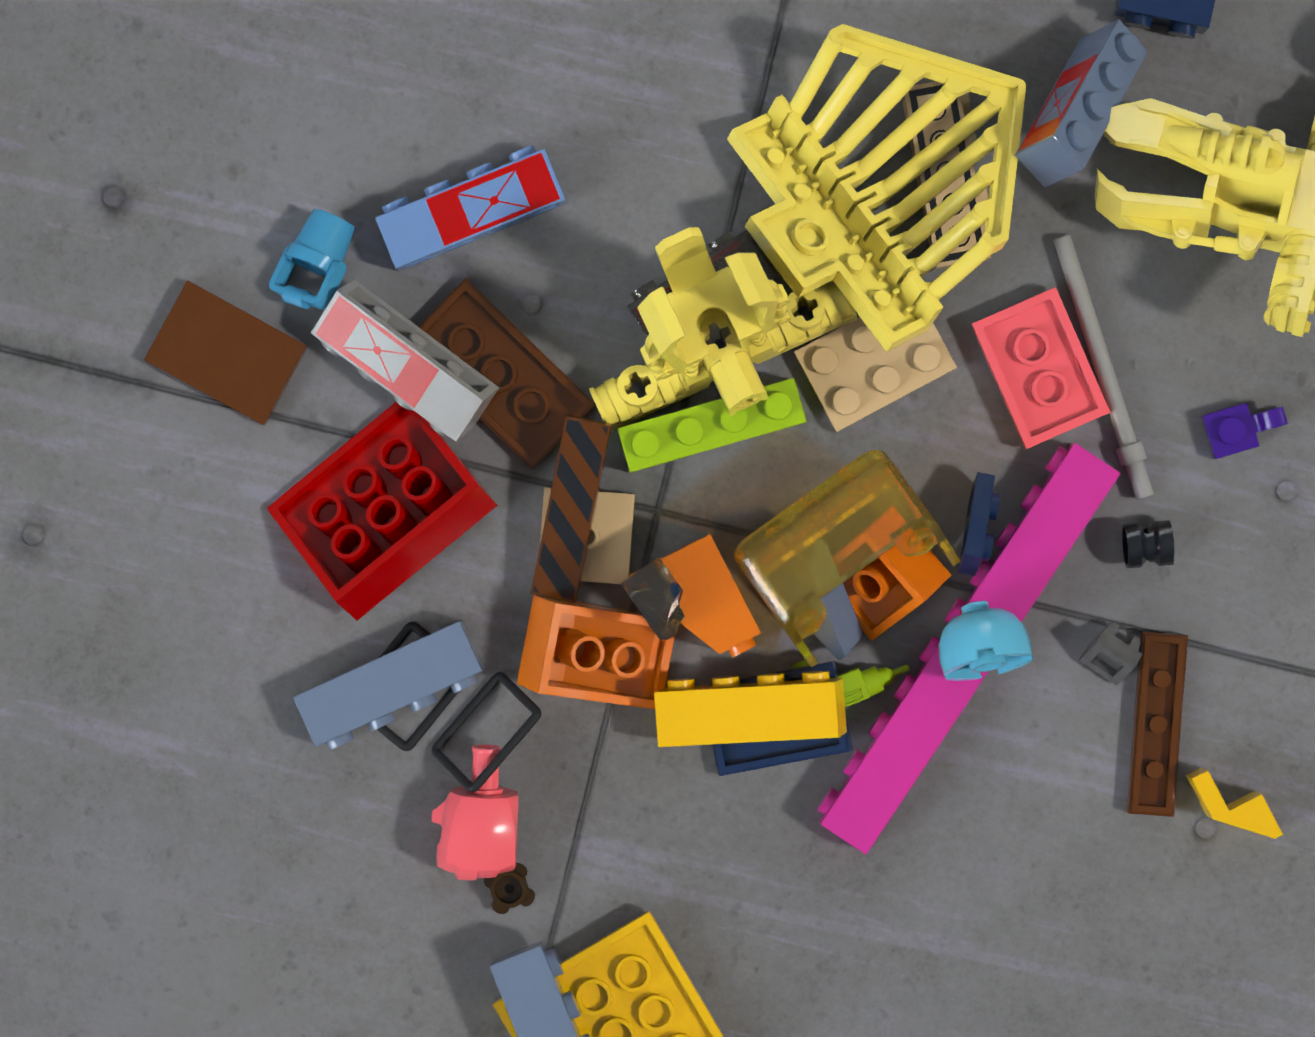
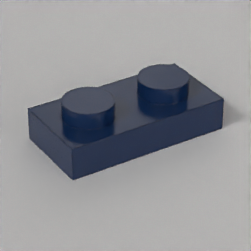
[958,472,1000,576]

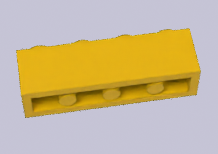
[654,671,847,747]

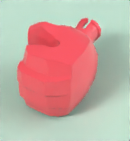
[432,744,519,880]

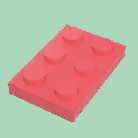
[970,287,1111,449]

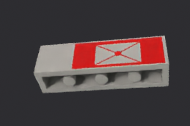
[311,279,499,442]

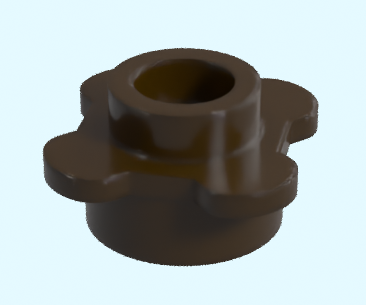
[484,863,535,914]

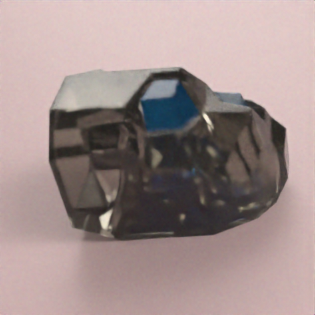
[621,556,685,640]

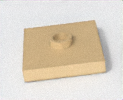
[540,487,635,585]

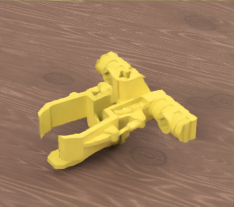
[1095,98,1315,337]
[589,227,857,432]

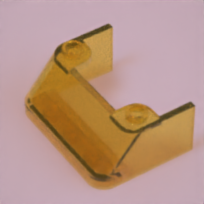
[734,450,960,668]

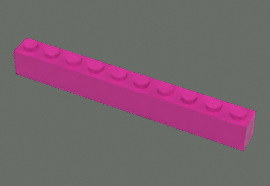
[817,443,1121,855]

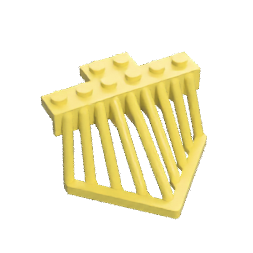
[727,24,1026,352]

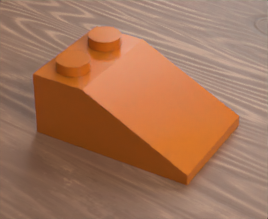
[517,595,678,709]

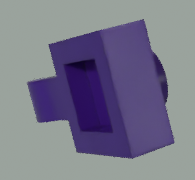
[1201,403,1288,459]

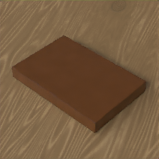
[144,280,308,426]

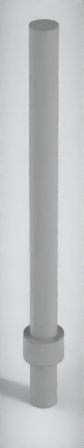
[1053,235,1154,500]

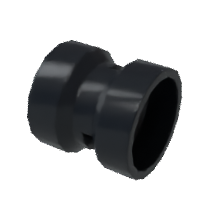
[1122,520,1174,568]

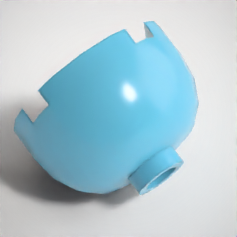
[938,601,1033,681]

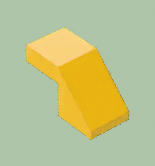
[1185,767,1283,839]

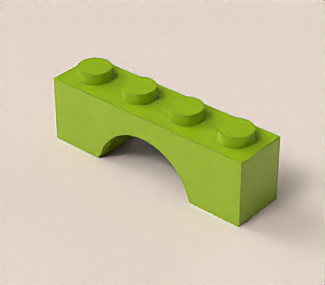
[617,378,807,473]

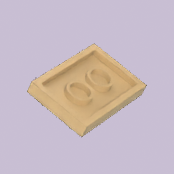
[793,317,957,432]

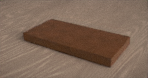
[418,278,596,470]

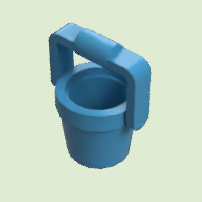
[269,209,355,310]

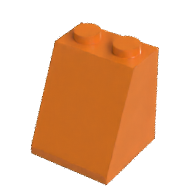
[628,534,761,657]

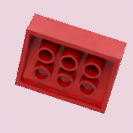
[266,402,498,621]

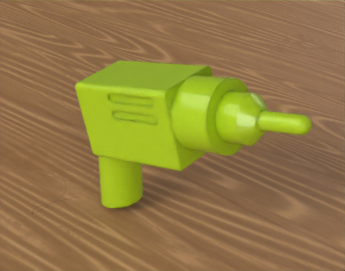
[792,658,910,707]

